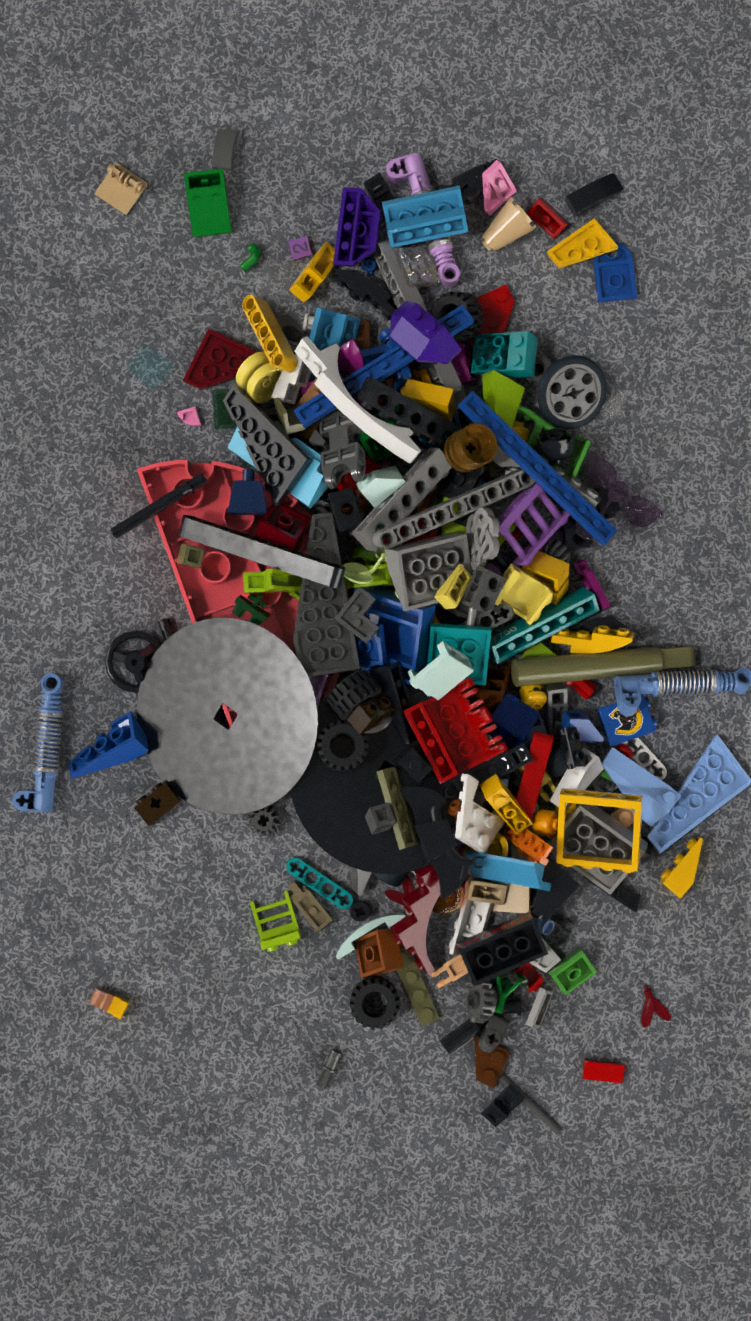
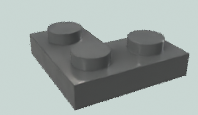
[335,587,379,644]

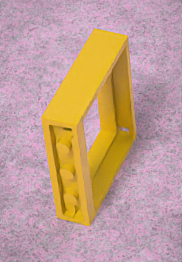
[556,788,643,873]

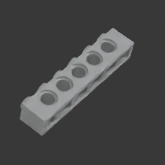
[352,448,452,551]

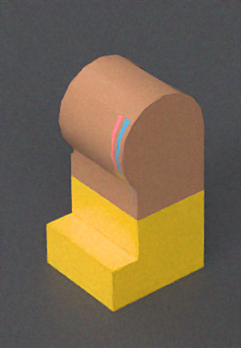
[89,987,130,1019]

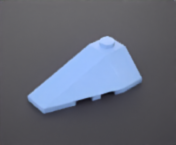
[601,747,681,827]

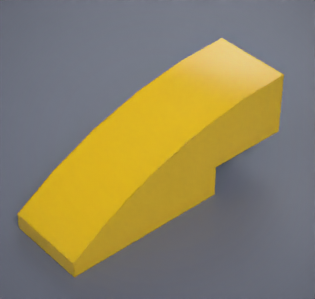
[289,241,335,303]

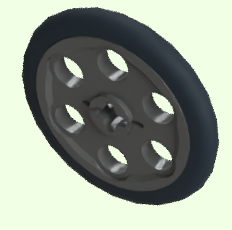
[537,355,607,429]

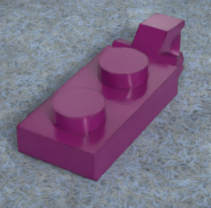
[573,559,610,611]

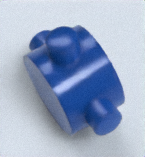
[361,258,378,275]

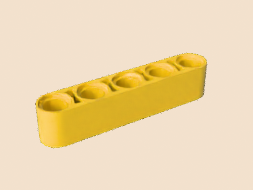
[242,295,297,373]

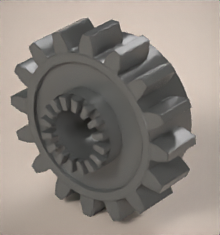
[463,981,497,1023]

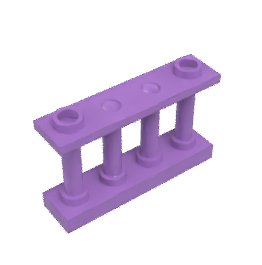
[497,482,570,566]

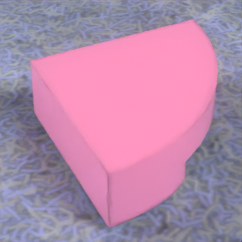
[177,406,202,426]

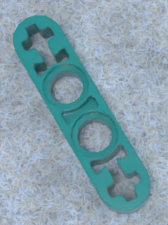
[286,857,353,909]

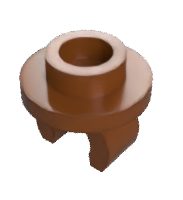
[447,800,462,821]

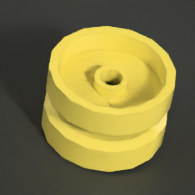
[236,351,283,403]

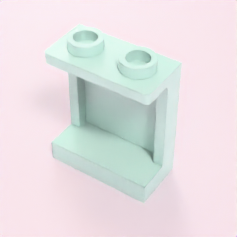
[408,641,474,700]

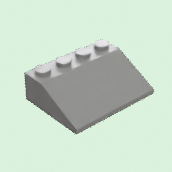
[385,532,472,611]
[548,804,648,895]

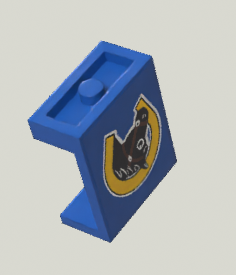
[596,695,657,746]

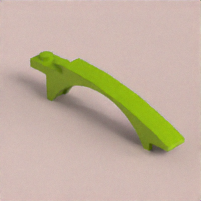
[243,564,394,593]

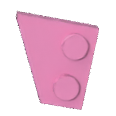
[482,160,517,216]

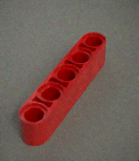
[515,730,554,828]

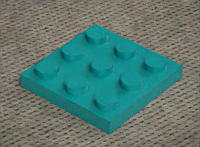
[427,623,492,685]

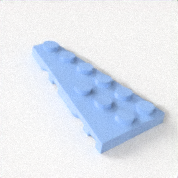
[647,734,751,853]

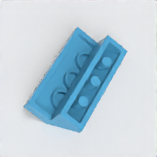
[382,185,468,248]
[308,308,361,382]
[465,850,551,892]

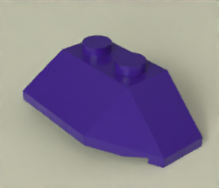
[333,187,381,267]
[389,301,462,364]

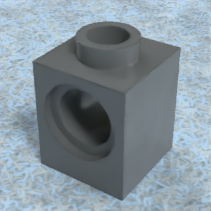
[365,803,395,835]

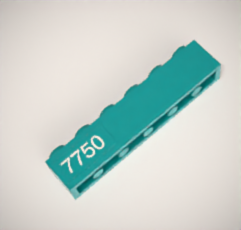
[489,587,600,664]

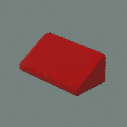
[526,197,570,239]
[582,1059,625,1083]

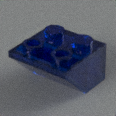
[485,692,541,749]

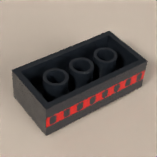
[456,912,548,986]

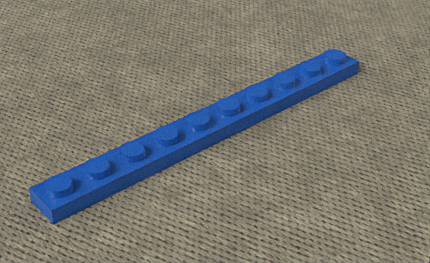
[293,305,474,428]
[457,391,618,546]

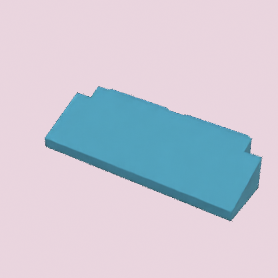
[227,425,328,509]

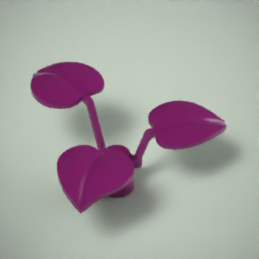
[300,339,380,415]

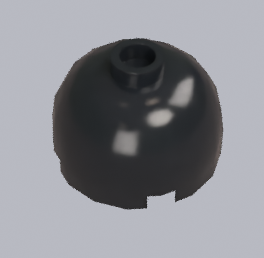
[536,429,576,463]

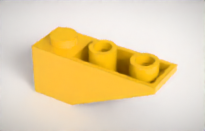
[480,774,533,835]
[660,837,703,899]

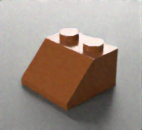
[354,929,404,978]

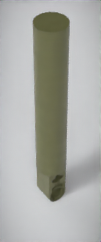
[511,646,696,687]

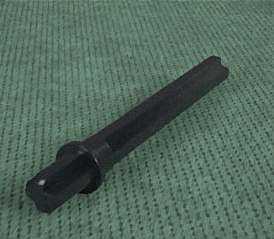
[110,473,207,539]

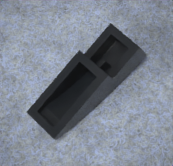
[565,173,624,217]

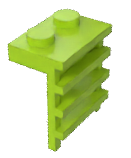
[250,890,301,952]

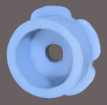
[536,918,554,935]

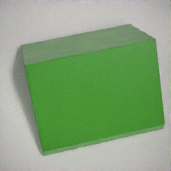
[548,948,597,996]

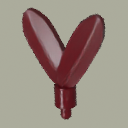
[385,875,414,906]
[641,985,671,1028]

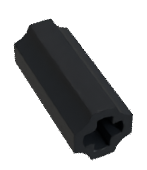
[440,1019,482,1055]

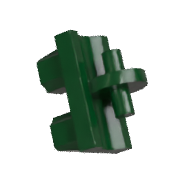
[232,593,271,625]

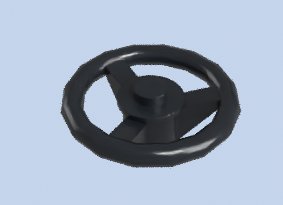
[105,630,162,693]

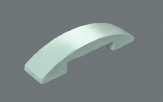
[336,913,406,959]

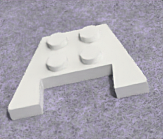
[455,774,504,853]

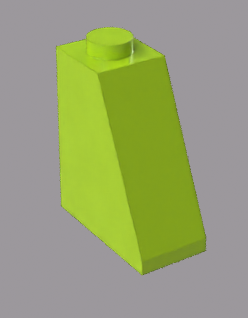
[482,370,525,428]

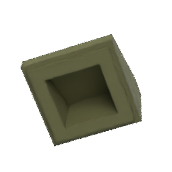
[177,544,205,568]

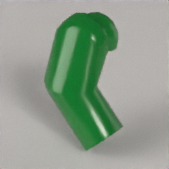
[240,243,261,272]

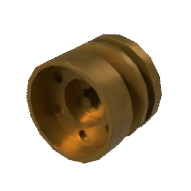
[444,423,498,473]

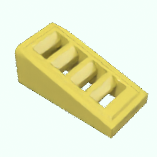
[434,564,472,609]

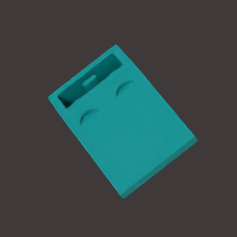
[471,331,538,378]

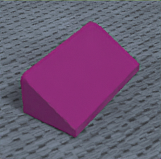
[451,343,478,385]

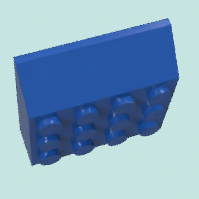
[354,587,435,685]

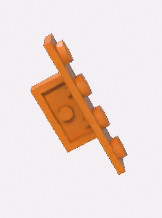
[502,824,553,866]

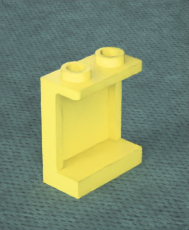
[495,563,553,625]

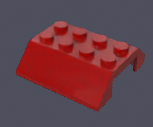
[403,677,508,784]

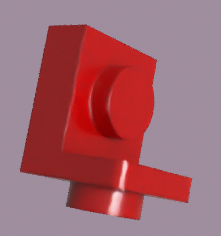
[512,963,544,993]

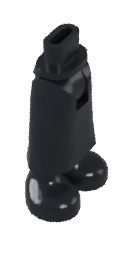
[436,159,498,205]

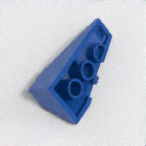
[68,711,149,778]

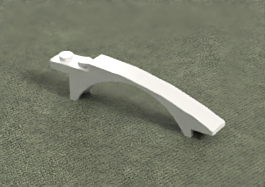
[294,336,421,463]

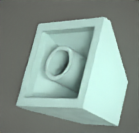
[356,466,406,508]

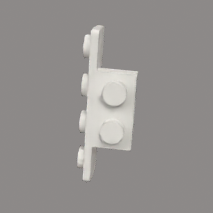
[449,877,493,955]

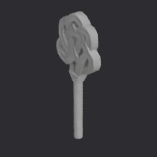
[466,507,499,626]

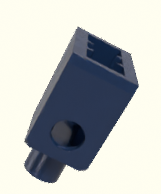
[228,469,267,515]

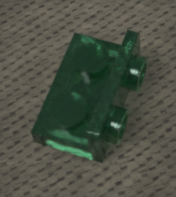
[212,389,237,430]

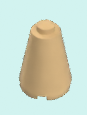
[482,197,536,252]

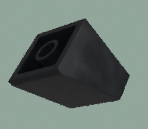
[531,856,580,921]

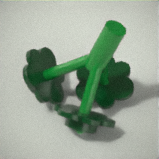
[492,972,529,1014]

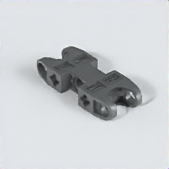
[319,398,366,489]

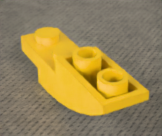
[551,625,635,654]

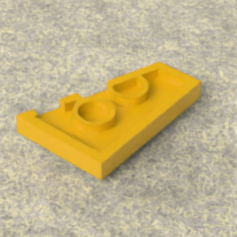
[547,218,618,269]

